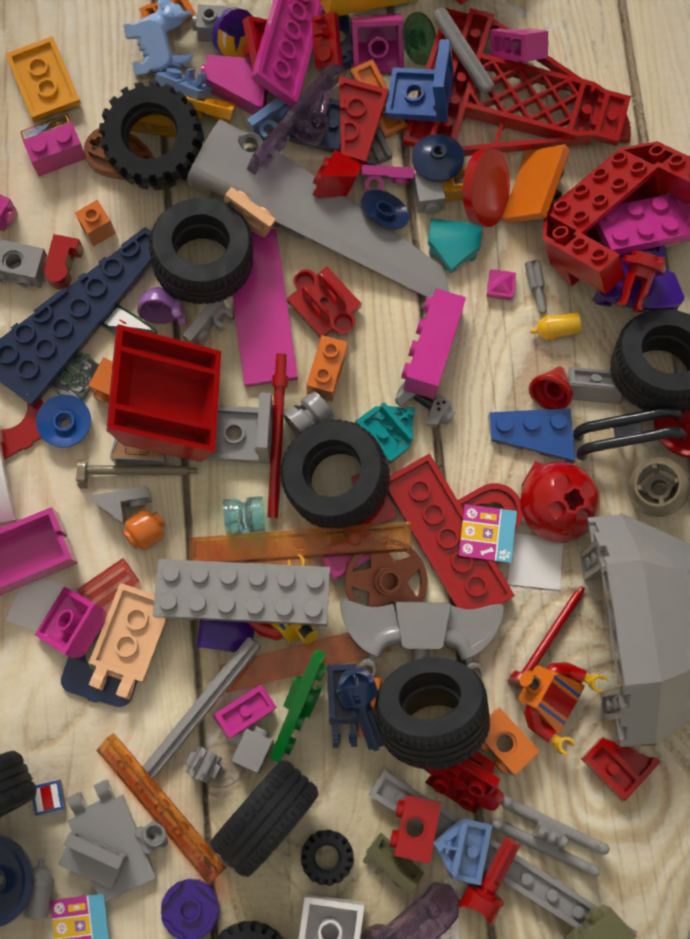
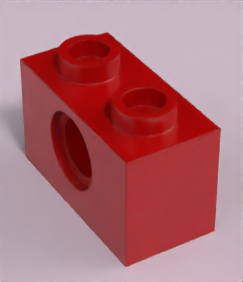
[389,794,441,864]

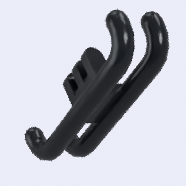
[573,406,687,461]

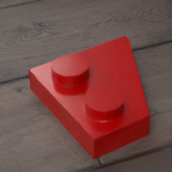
[581,737,661,802]

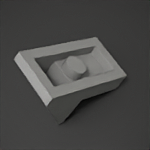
[91,486,152,525]

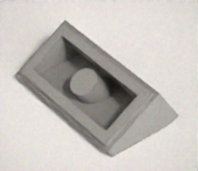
[568,367,622,404]

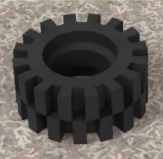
[300,829,354,886]

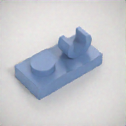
[154,68,212,100]
[247,98,295,142]

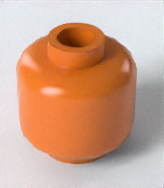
[122,509,166,550]

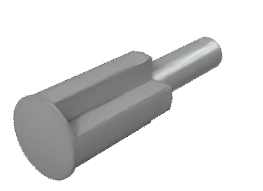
[525,260,547,314]

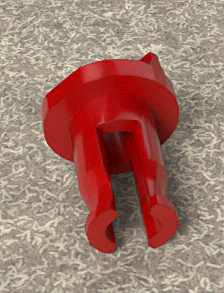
[616,250,666,313]

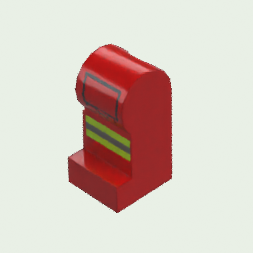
[44,234,84,289]

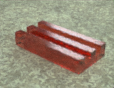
[77,558,140,607]

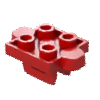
[287,266,362,339]
[424,751,504,814]

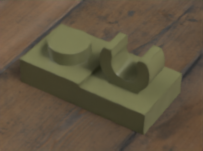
[363,833,424,894]

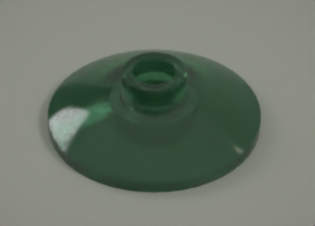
[402,12,436,65]

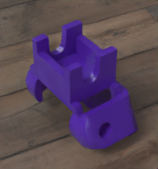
[592,246,685,310]

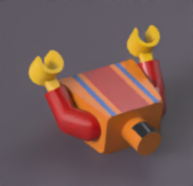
[518,662,608,755]

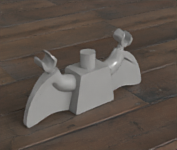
[340,600,504,676]

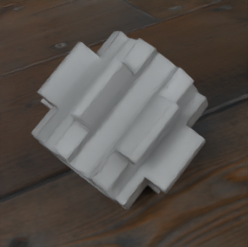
[185,746,223,784]

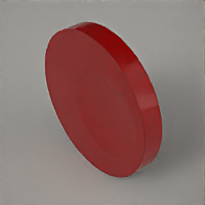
[462,148,510,227]

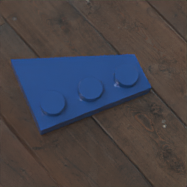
[488,408,575,463]

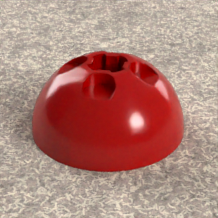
[520,462,600,543]

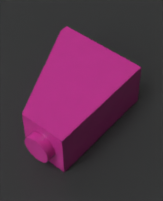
[201,55,268,115]

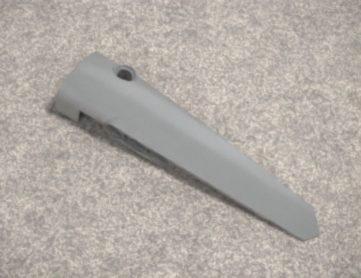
[187,119,449,298]

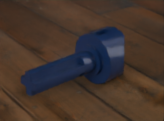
[336,667,384,751]

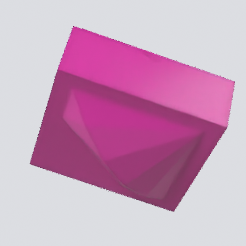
[486,269,516,300]

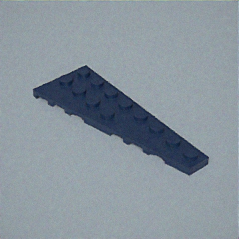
[0,227,152,407]

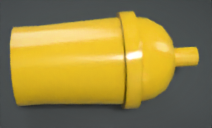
[530,312,582,341]

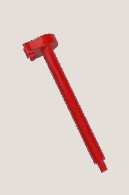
[507,586,585,689]

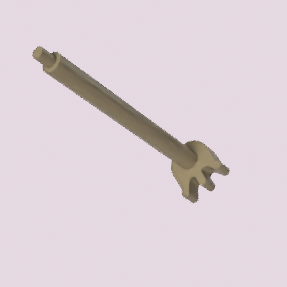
[76,459,197,488]

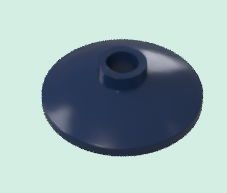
[412,134,464,182]
[361,189,410,230]

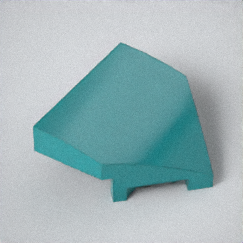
[428,218,482,273]
[355,402,415,465]

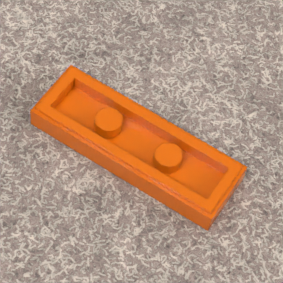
[350,59,408,139]

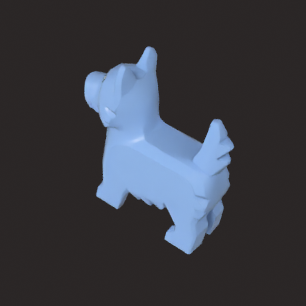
[123,0,193,77]

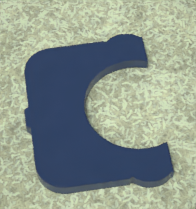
[61,654,138,707]

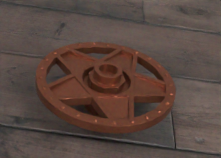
[344,539,427,607]

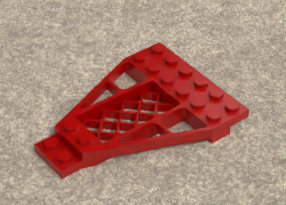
[403,8,631,156]

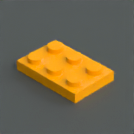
[5,36,81,122]

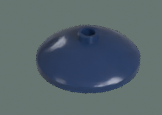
[0,835,34,927]

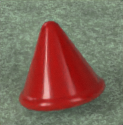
[528,366,573,409]

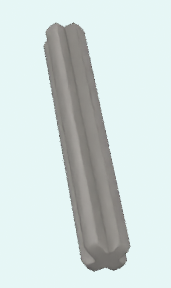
[433,7,494,94]

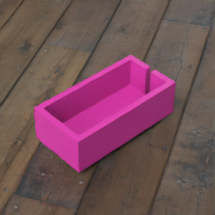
[0,507,78,596]

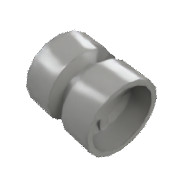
[284,391,335,435]

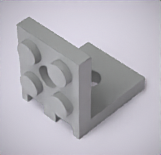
[205,392,273,464]

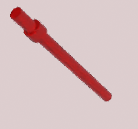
[267,353,289,518]

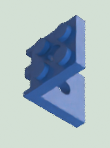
[385,39,454,122]

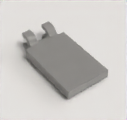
[66,780,157,902]

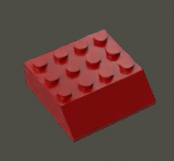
[106,324,221,462]

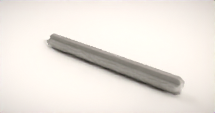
[141,637,261,780]

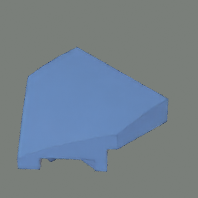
[433,818,493,885]

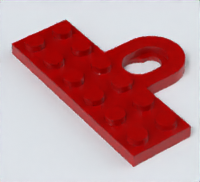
[388,453,523,609]

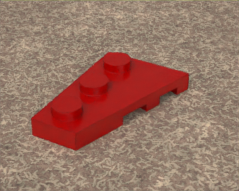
[339,76,389,165]

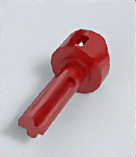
[458,836,521,925]

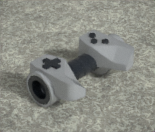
[395,381,456,428]

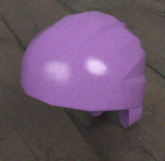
[137,286,186,326]

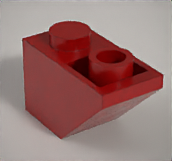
[312,150,363,197]

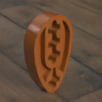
[84,128,155,180]

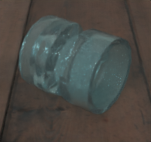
[223,496,265,535]

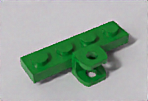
[269,649,328,762]

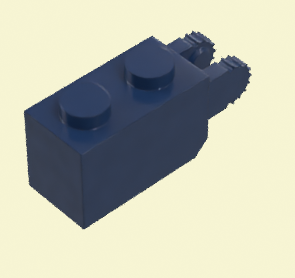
[327,664,359,748]

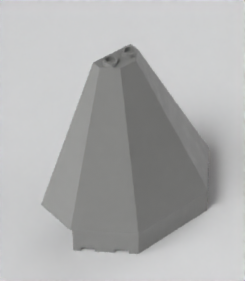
[580,513,690,747]

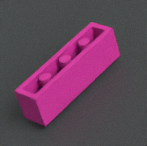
[401,288,466,399]

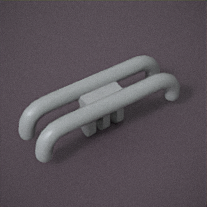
[491,796,610,877]

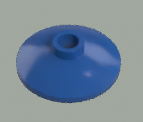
[36,394,91,448]

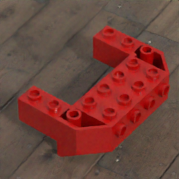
[543,141,690,294]

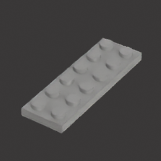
[153,559,330,626]

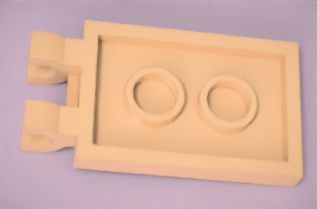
[89,583,168,700]

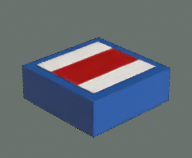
[33,780,66,816]

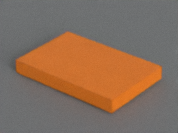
[502,144,570,224]

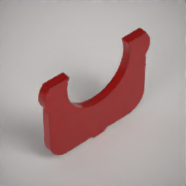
[1,399,44,460]

